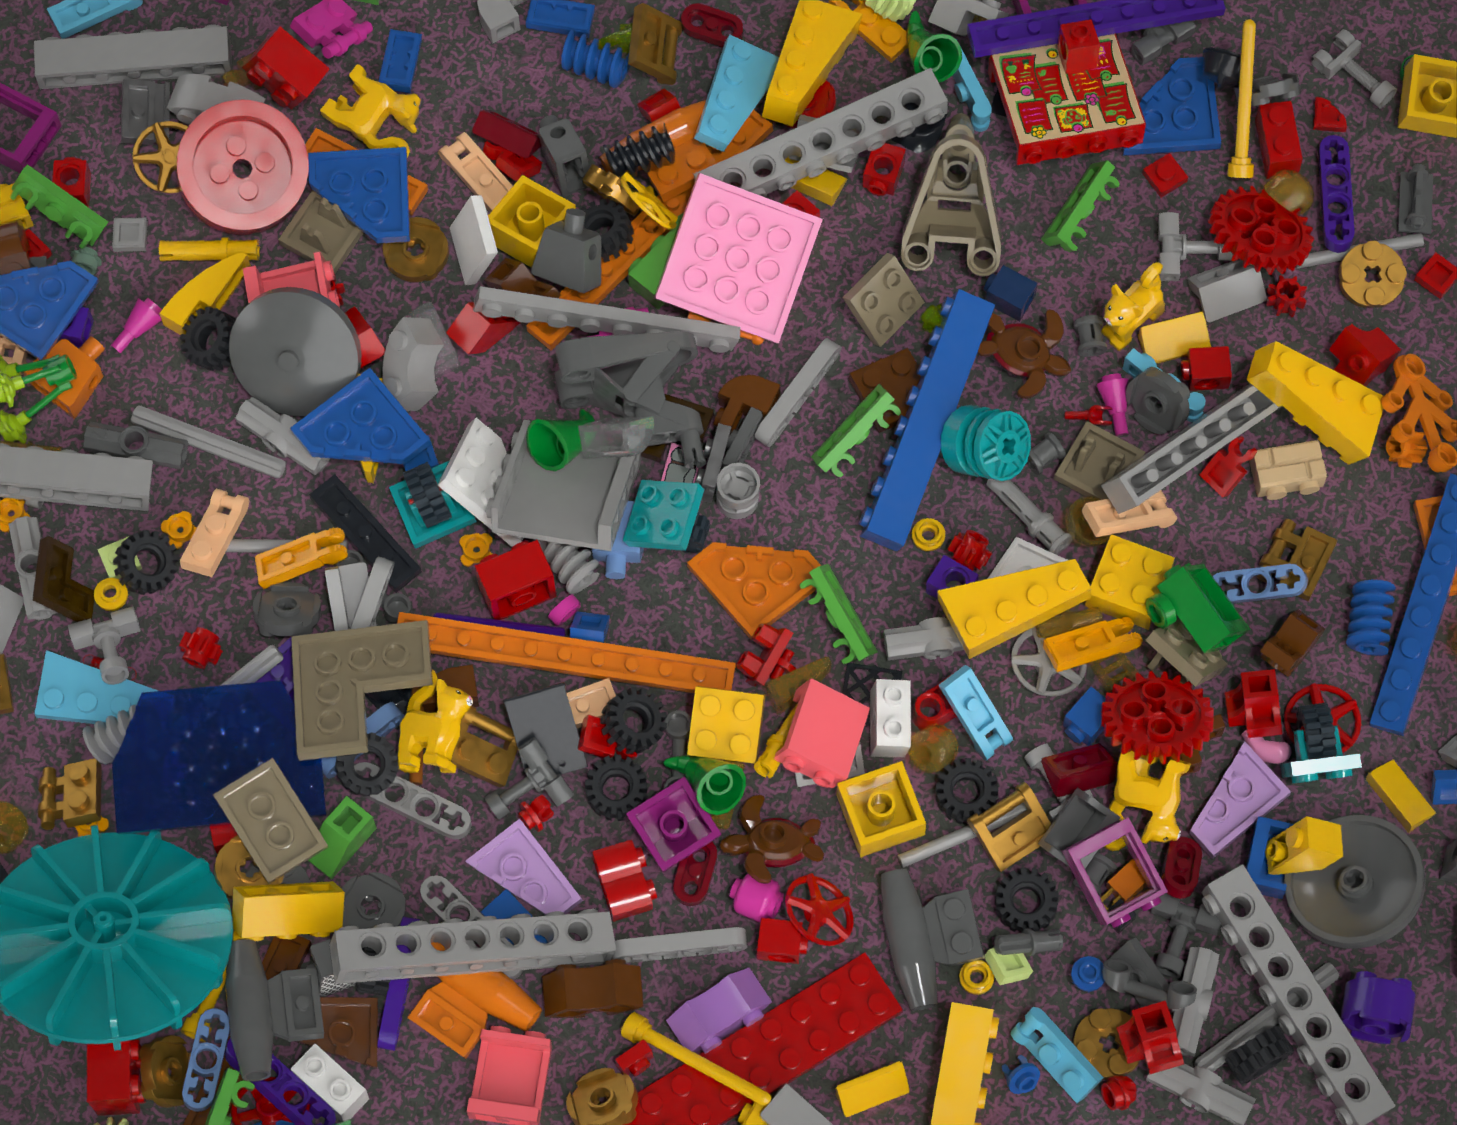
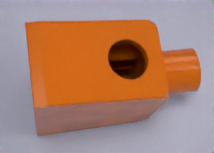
[23,336,105,419]

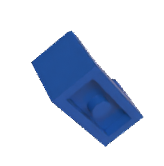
[1246,816,1294,899]

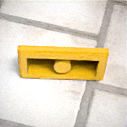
[785,156,847,206]
[1138,312,1211,364]
[1366,760,1436,833]
[836,1061,909,1117]

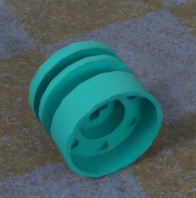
[941,405,1031,481]

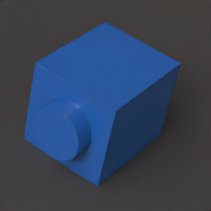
[1063,687,1105,746]

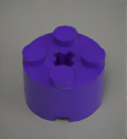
[1340,971,1416,1044]

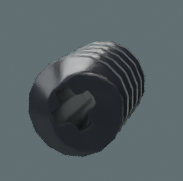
[603,123,675,179]

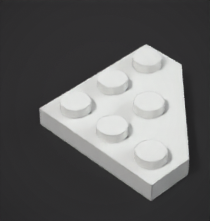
[438,418,524,547]

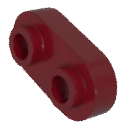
[681,3,743,47]
[1161,837,1202,899]
[673,842,717,906]

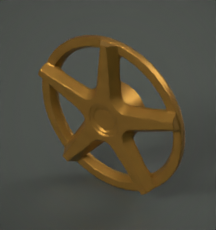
[133,121,188,193]

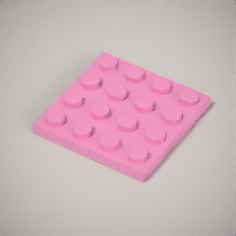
[654,173,823,344]

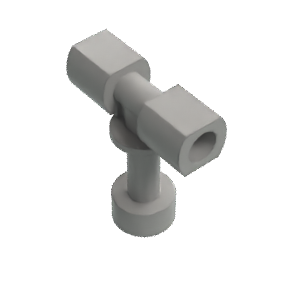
[1158,212,1232,281]
[68,606,141,685]

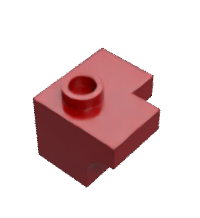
[1329,324,1401,387]
[1225,669,1282,738]
[1116,1000,1184,1074]

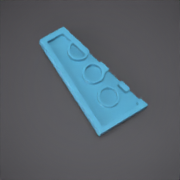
[694,35,779,152]
[35,650,176,731]

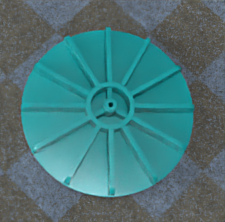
[0,825,233,1051]

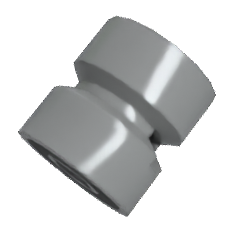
[716,463,760,519]

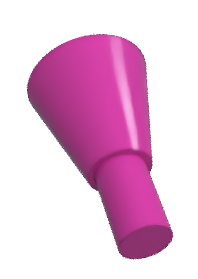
[111,297,162,354]
[1096,373,1129,436]

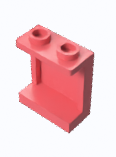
[243,251,340,308]
[774,678,870,788]
[467,1026,552,1125]

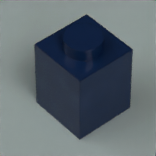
[984,265,1038,322]

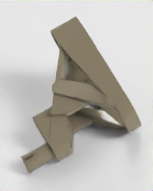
[901,113,1002,276]

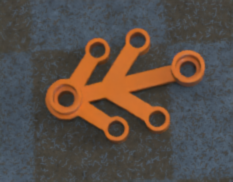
[1381,354,1457,473]

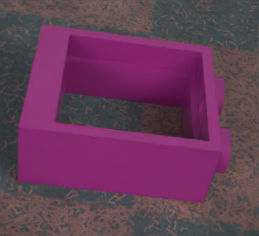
[0,83,62,173]
[1062,817,1168,928]

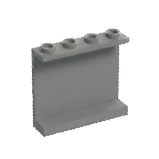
[486,420,641,551]

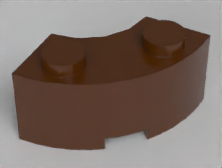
[542,959,644,1018]

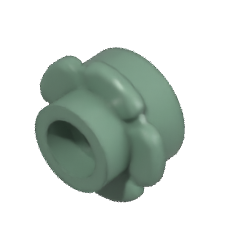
[70,247,102,275]

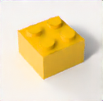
[1397,54,1457,138]
[488,175,576,268]
[1085,534,1175,630]
[687,686,766,764]
[837,761,926,858]

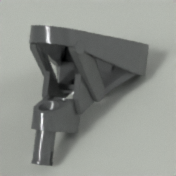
[554,331,706,469]

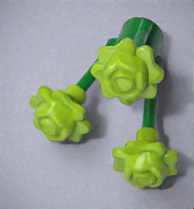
[0,354,77,444]

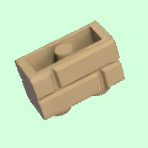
[1249,440,1327,500]

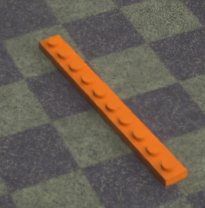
[526,110,773,351]
[397,612,736,693]

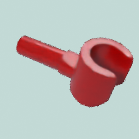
[1065,405,1113,426]

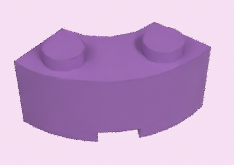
[666,968,772,1054]

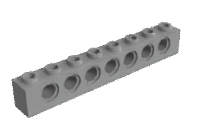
[693,68,948,198]
[1201,864,1395,1125]
[329,909,616,984]

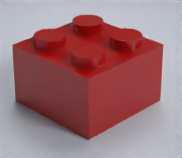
[242,26,330,109]
[475,540,557,620]
[87,1039,146,1116]

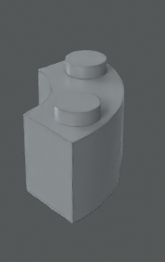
[167,74,265,125]
[383,317,444,411]

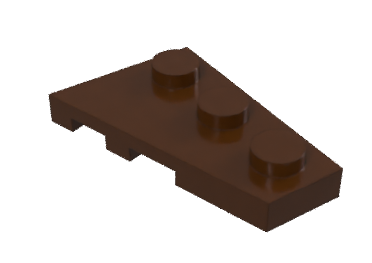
[294,997,378,1069]

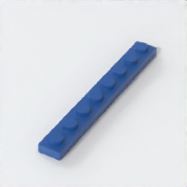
[1370,473,1457,736]

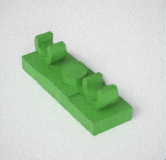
[1041,160,1120,252]
[10,164,108,249]
[811,384,901,477]
[800,564,878,664]
[205,1068,255,1125]

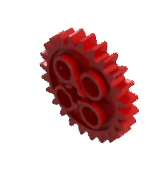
[1208,186,1314,275]
[1101,671,1214,764]

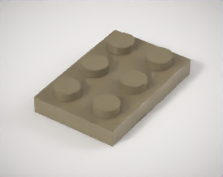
[214,758,328,884]

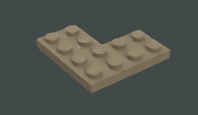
[291,620,433,761]

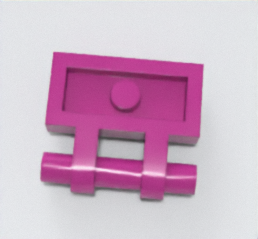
[290,0,373,59]

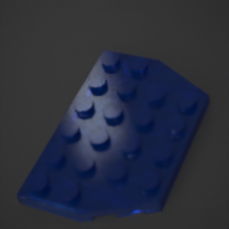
[112,680,327,835]

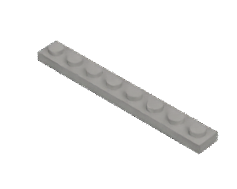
[473,286,740,353]

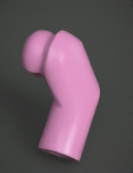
[1241,730,1292,764]

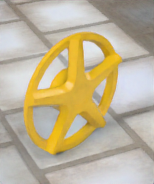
[620,172,678,230]

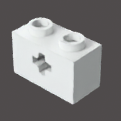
[870,679,911,757]
[291,1044,369,1121]

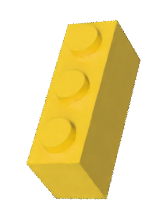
[232,881,345,941]

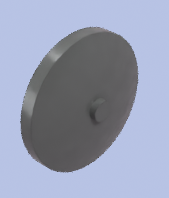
[229,287,362,416]
[1284,815,1426,949]

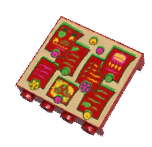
[988,34,1146,165]

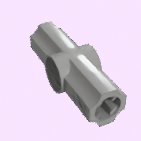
[235,397,330,475]
[9,516,57,620]
[883,617,964,661]
[1171,947,1220,1057]
[1146,1064,1256,1125]

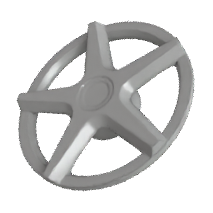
[1011,625,1087,697]

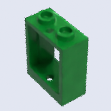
[1157,563,1251,653]

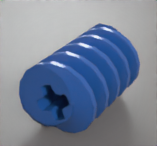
[561,29,631,88]
[1346,580,1396,656]

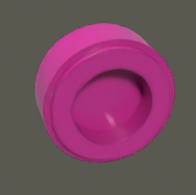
[548,594,581,626]

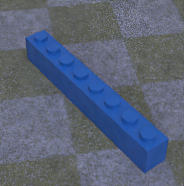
[859,289,995,551]

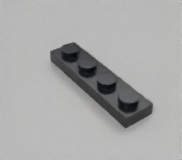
[309,474,422,593]

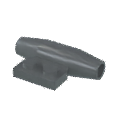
[881,869,985,1011]
[225,939,324,1081]

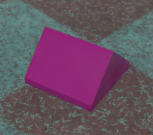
[626,777,722,872]

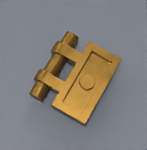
[1257,519,1338,601]
[38,758,102,830]

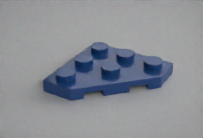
[1122,57,1221,156]
[308,147,410,243]
[0,261,99,360]
[290,368,432,464]

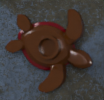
[977,309,1071,399]
[720,795,824,884]

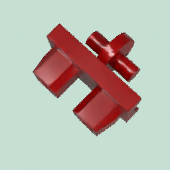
[736,624,797,687]

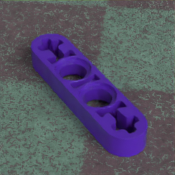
[1318,135,1355,253]
[377,916,421,1051]
[225,1038,336,1125]

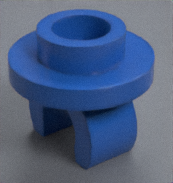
[1071,956,1105,993]
[1002,1055,1040,1094]

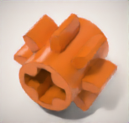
[1386,428,1428,468]

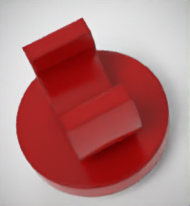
[518,795,554,832]

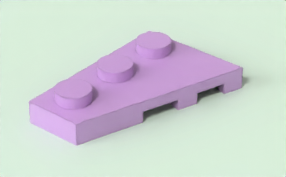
[1189,741,1291,859]
[465,819,583,915]

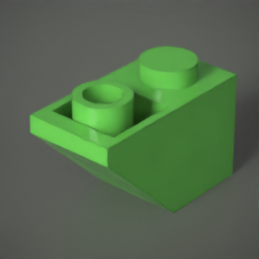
[308,796,377,880]

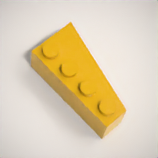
[762,0,863,126]
[1247,341,1384,465]
[937,559,1091,659]
[931,1002,999,1125]

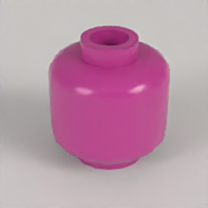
[730,874,784,922]

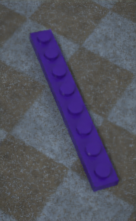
[967,0,1226,58]

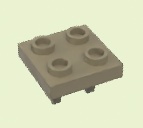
[278,190,364,274]
[842,253,925,347]
[1054,421,1146,501]
[1146,619,1228,687]

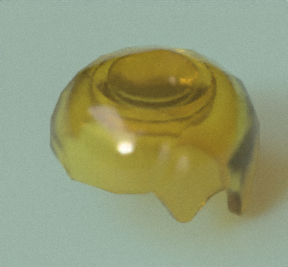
[1263,169,1315,215]
[1065,496,1110,547]
[0,801,29,855]

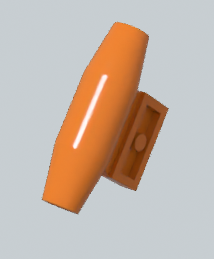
[599,100,717,203]
[408,942,542,1059]

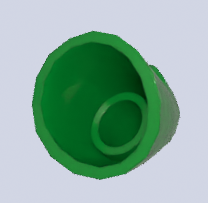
[907,11,962,82]
[526,409,597,471]
[664,755,746,815]

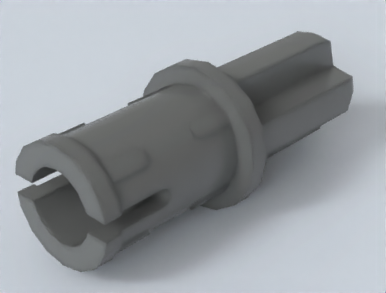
[994,928,1063,957]

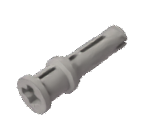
[986,479,1073,555]

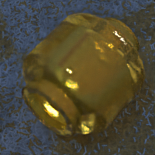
[908,724,959,773]

